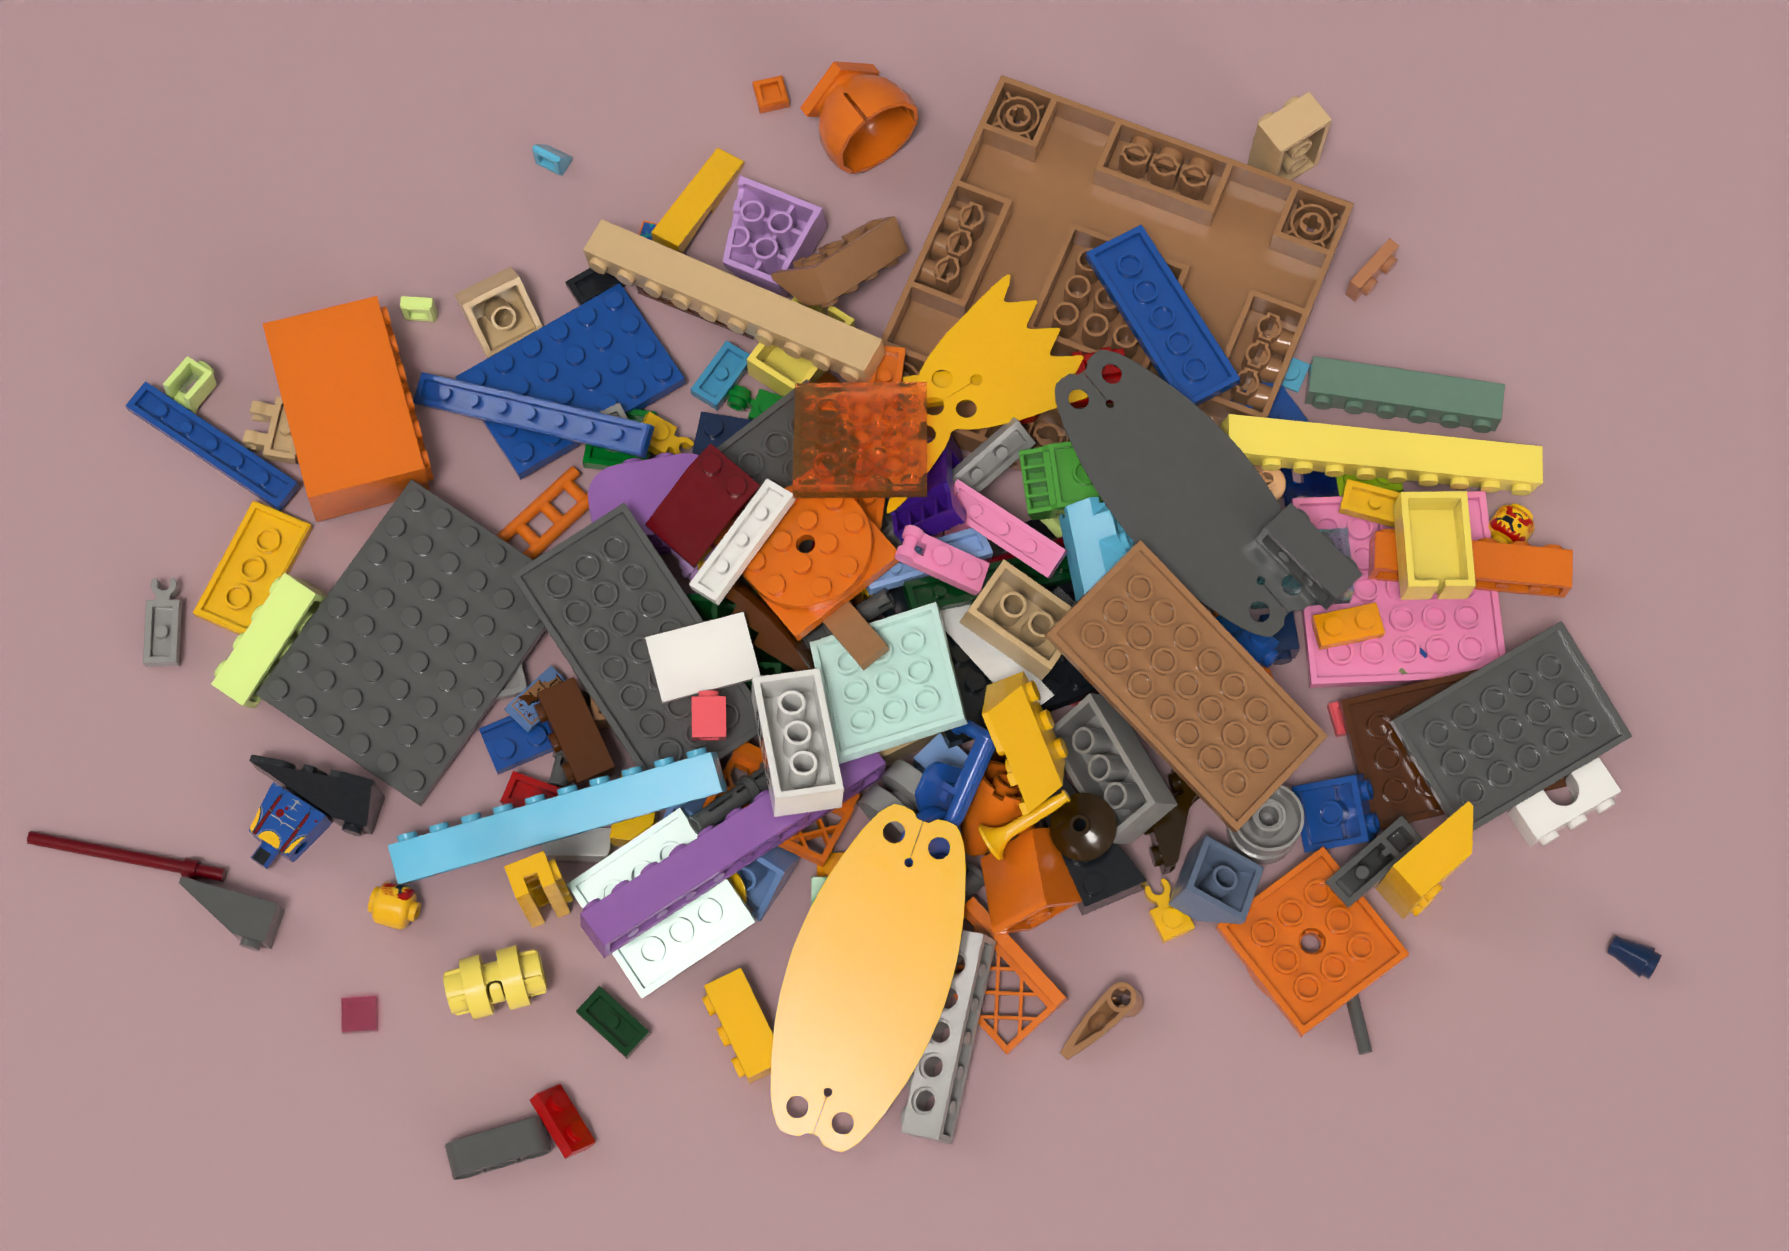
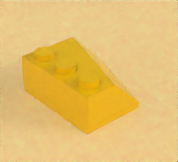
[982,671,1068,816]
[1376,801,1473,919]

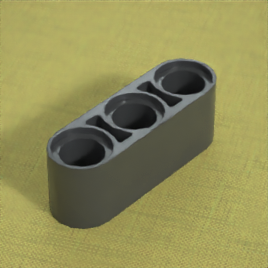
[445,1117,552,1180]

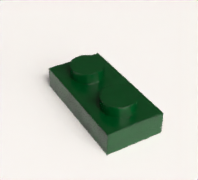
[576,986,650,1059]

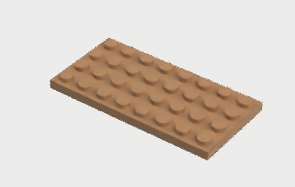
[1044,540,1328,832]

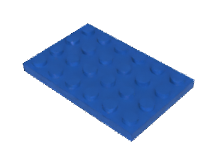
[455,283,686,480]

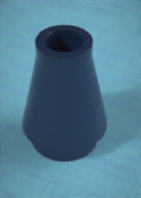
[1607,935,1662,979]

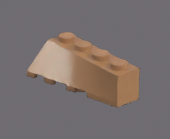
[771,216,908,308]

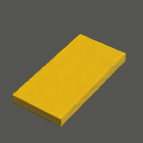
[193,500,313,635]

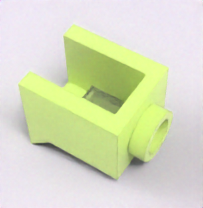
[163,356,217,414]

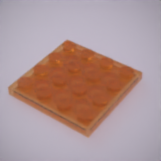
[792,382,927,498]

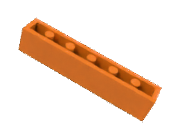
[1368,529,1573,598]

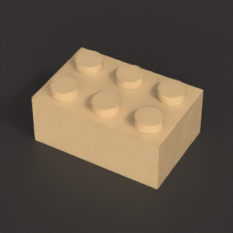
[1247,92,1332,181]
[959,560,1071,681]

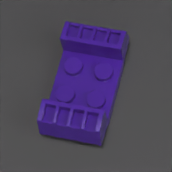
[888,434,966,544]

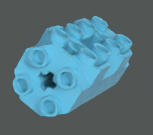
[1059,497,1135,602]

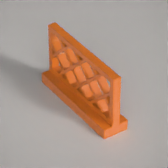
[702,742,860,868]
[953,896,1068,1055]

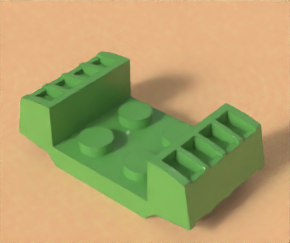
[1019,441,1103,520]

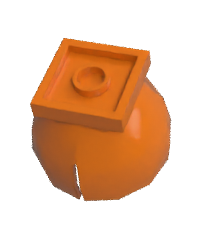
[800,61,918,174]

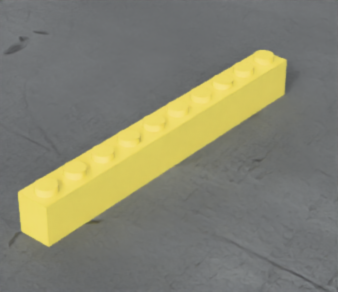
[1220,414,1543,496]

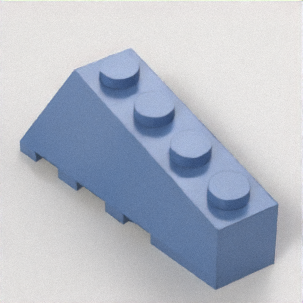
[662,797,800,922]

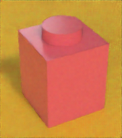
[691,690,726,741]

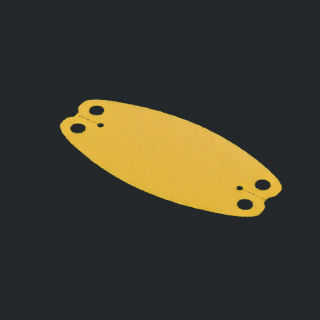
[771,804,966,1152]

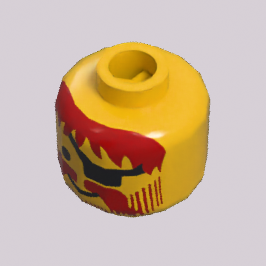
[1488,503,1535,544]
[367,881,421,930]

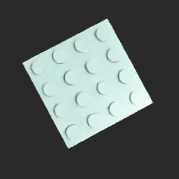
[809,602,968,764]
[567,808,757,998]

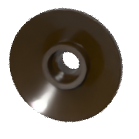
[1050,793,1117,861]

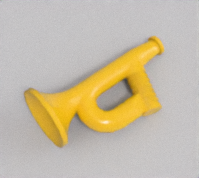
[978,789,1071,861]

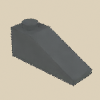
[1325,816,1423,908]
[179,877,285,951]

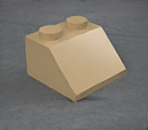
[454,266,543,358]

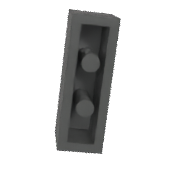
[1255,503,1363,610]

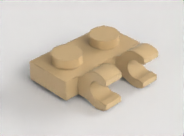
[242,396,298,464]

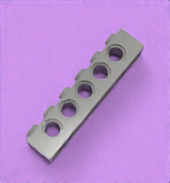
[901,930,996,1144]

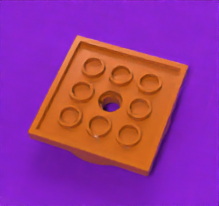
[717,463,899,641]
[1216,847,1410,1037]

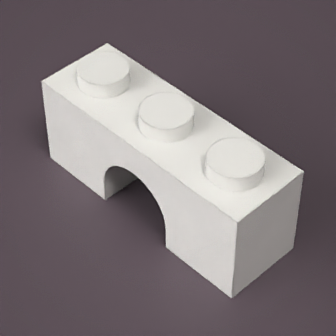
[1508,757,1621,847]

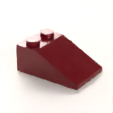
[645,443,760,569]

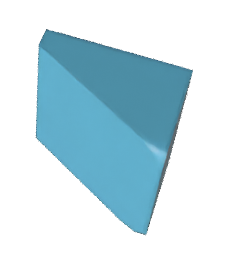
[532,144,573,176]

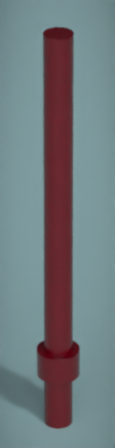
[27,831,226,882]

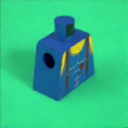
[249,782,332,869]

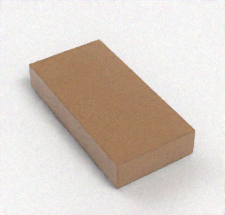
[822,601,890,671]

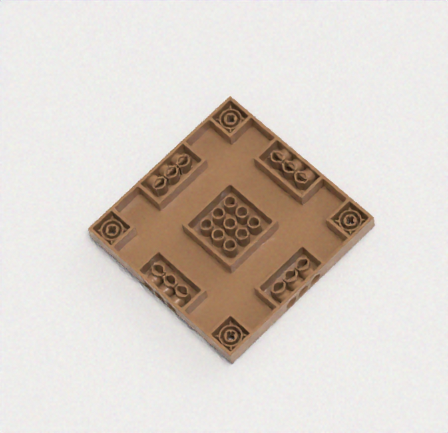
[858,75,1354,472]

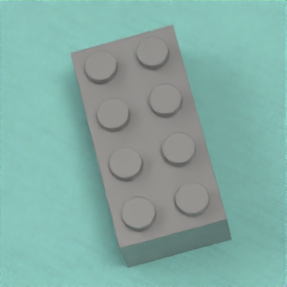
[1053,693,1178,844]

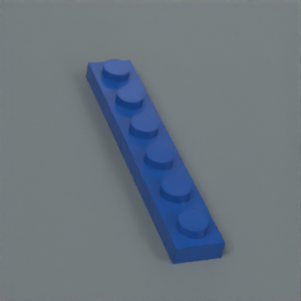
[125,381,300,512]

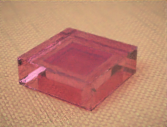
[341,996,378,1034]

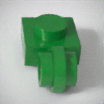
[726,385,783,420]

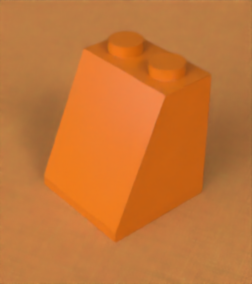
[980,825,1082,935]

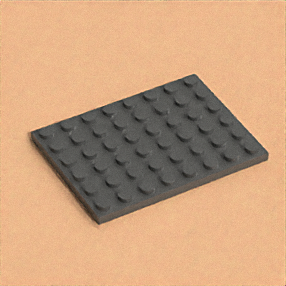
[256,479,546,806]

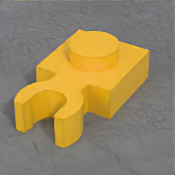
[642,412,694,455]
[1144,878,1195,944]

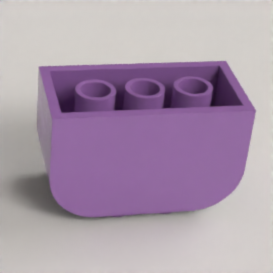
[588,452,699,555]

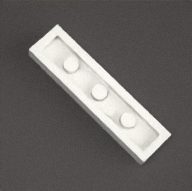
[689,479,796,605]

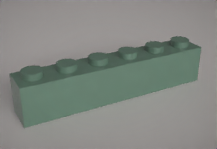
[1304,356,1505,433]

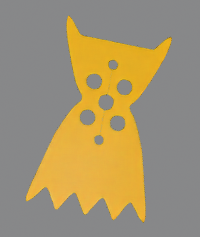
[805,274,1100,514]

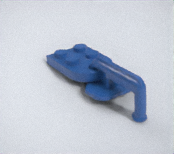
[899,719,995,867]

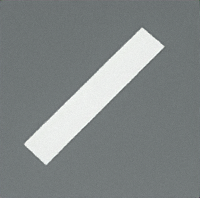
[940,604,1054,705]

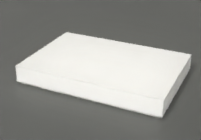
[645,612,761,704]

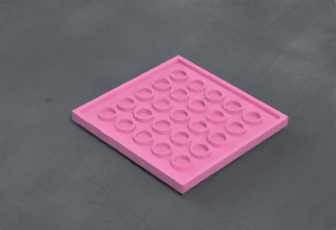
[1291,491,1506,688]

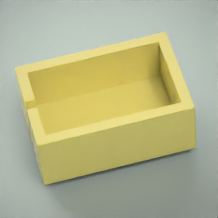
[747,297,855,397]
[1393,491,1476,600]

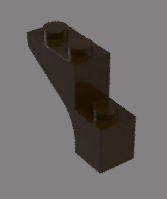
[1143,769,1200,875]

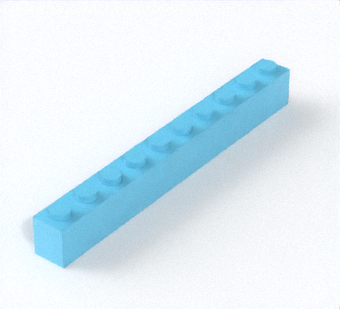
[388,747,728,885]

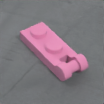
[894,525,990,596]

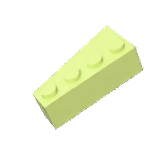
[211,573,327,708]

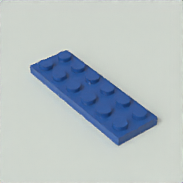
[1085,224,1241,406]

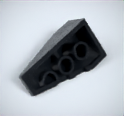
[249,755,385,836]

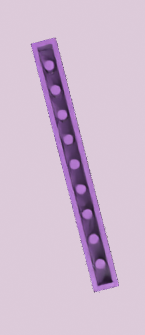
[580,752,886,958]

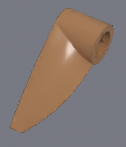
[1060,982,1144,1060]

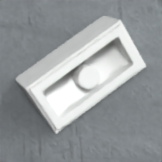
[542,828,612,862]

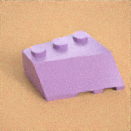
[723,175,827,298]

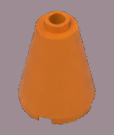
[960,760,1022,857]

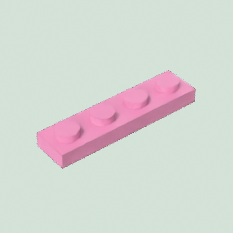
[953,479,1068,579]

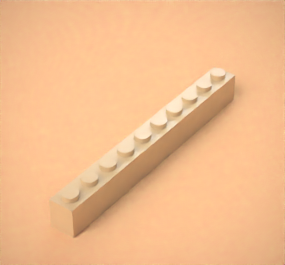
[583,219,886,386]

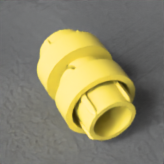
[443,945,547,1020]

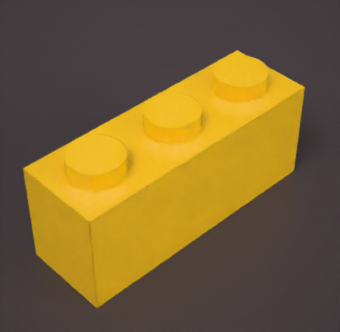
[701,968,773,1084]

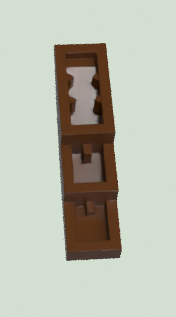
[725,580,815,671]

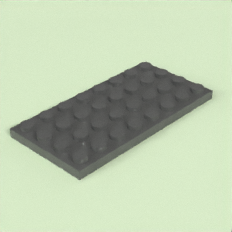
[511,503,758,771]

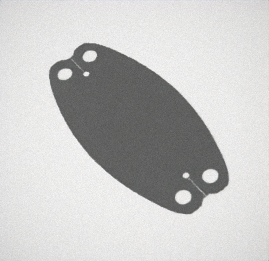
[1055,350,1315,637]

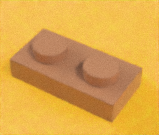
[1345,238,1399,302]

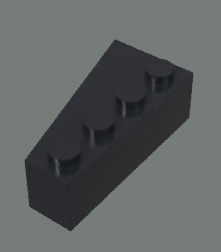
[1039,777,1147,916]

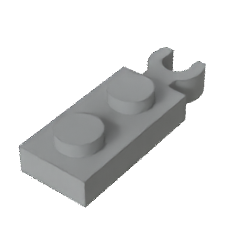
[143,578,182,667]

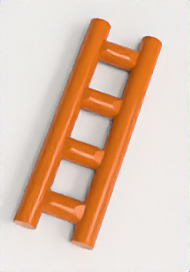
[496,466,589,560]

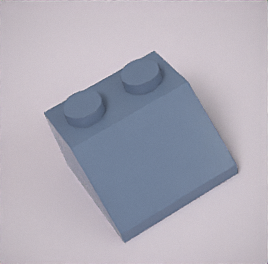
[1168,835,1264,924]

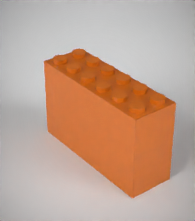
[262,296,434,522]

